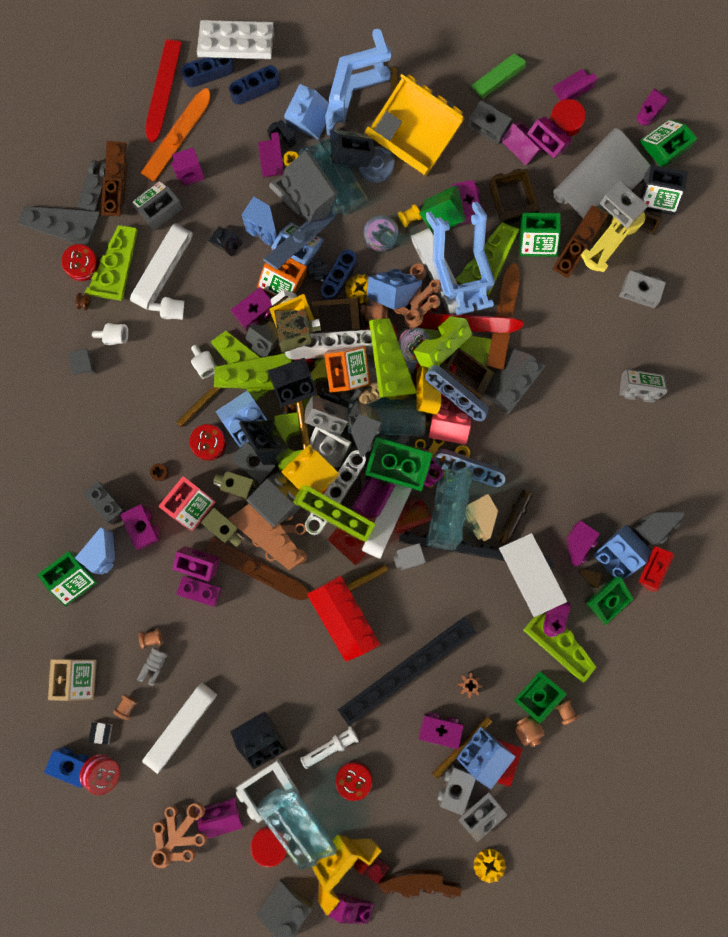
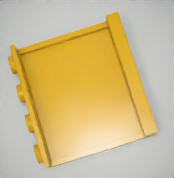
[364,74,464,176]

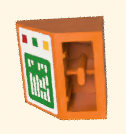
[257,249,308,297]
[324,346,371,392]

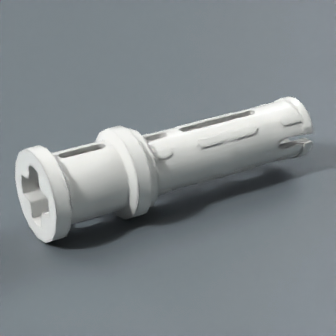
[300,726,359,769]

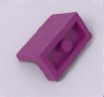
[552,69,598,101]
[501,121,544,165]
[258,132,284,178]
[352,476,395,519]
[196,798,243,839]

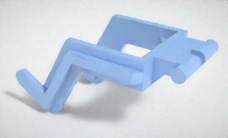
[325,29,391,136]
[426,202,495,315]

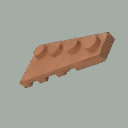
[228,504,305,571]

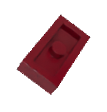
[353,856,390,884]

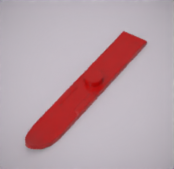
[145,39,182,143]
[415,313,524,333]

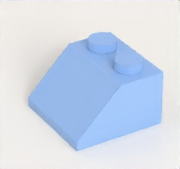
[284,84,329,140]
[75,527,115,575]

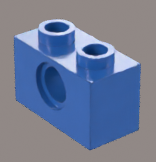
[44,746,91,788]

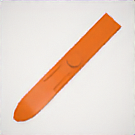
[141,88,210,182]

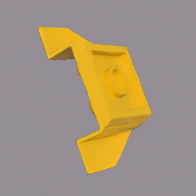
[311,834,381,916]

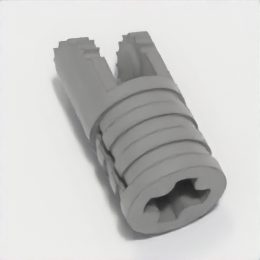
[137,647,168,686]

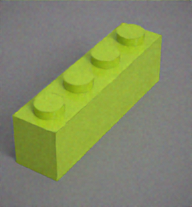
[293,485,376,542]

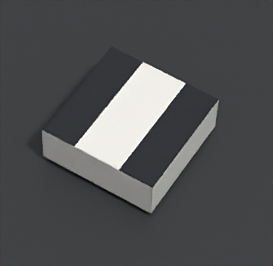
[270,290,297,306]
[88,721,113,745]

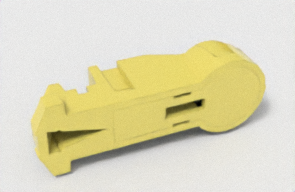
[581,203,645,272]

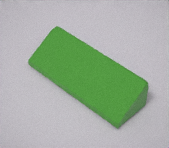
[472,54,527,99]

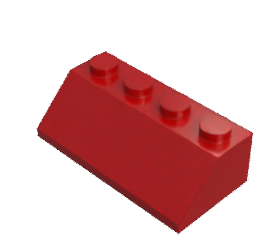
[307,575,380,662]

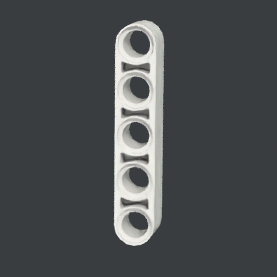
[130,223,193,310]
[411,228,458,315]
[285,330,374,360]
[305,450,366,535]
[362,483,412,559]
[142,683,218,774]

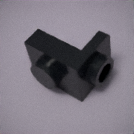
[267,119,296,148]
[208,226,242,257]

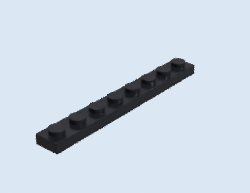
[399,531,555,569]
[338,616,476,726]

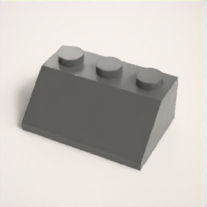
[281,150,338,223]
[483,348,545,415]

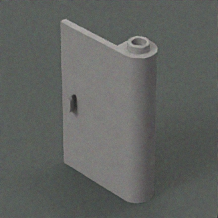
[554,128,650,219]

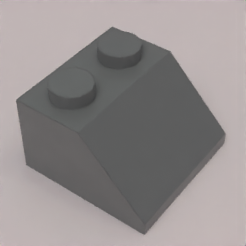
[246,471,301,528]
[257,880,313,937]

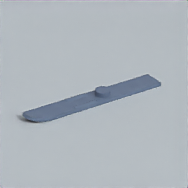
[263,203,338,270]

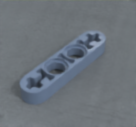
[425,365,489,421]
[434,449,505,487]

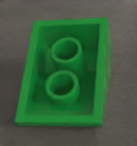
[365,435,433,491]

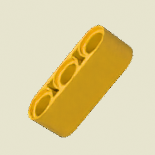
[416,366,441,415]

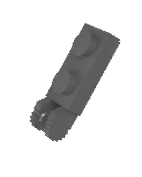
[77,160,106,212]

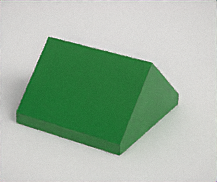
[419,185,466,234]
[585,576,634,625]
[514,671,567,724]

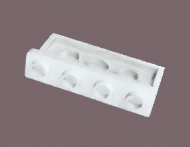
[197,20,274,59]

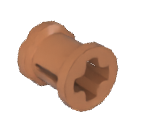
[139,628,162,649]
[113,694,139,720]
[555,699,579,725]

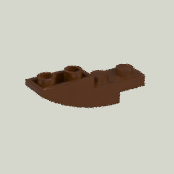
[101,141,128,217]
[552,205,608,279]
[378,869,462,899]

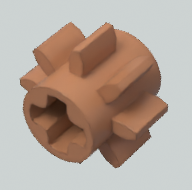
[457,673,483,698]

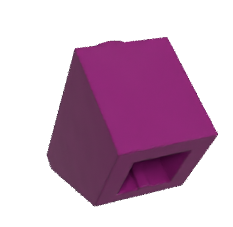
[566,521,600,567]
[324,893,374,924]

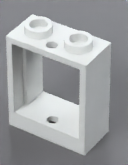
[236,758,300,823]

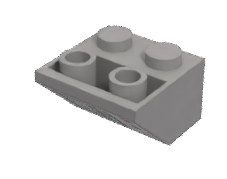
[619,369,667,403]

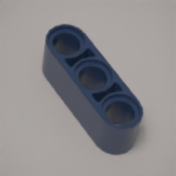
[181,57,234,87]
[229,65,280,105]
[321,250,357,299]

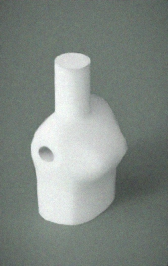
[149,297,185,320]
[92,323,128,345]
[191,345,216,379]

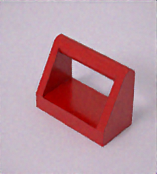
[639,546,675,592]

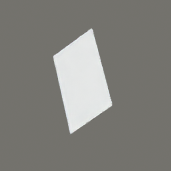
[499,533,567,617]

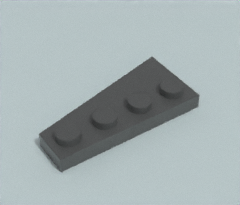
[18,206,101,247]

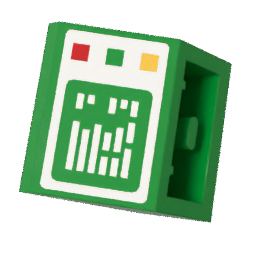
[639,119,697,167]
[519,213,560,257]
[37,551,97,606]

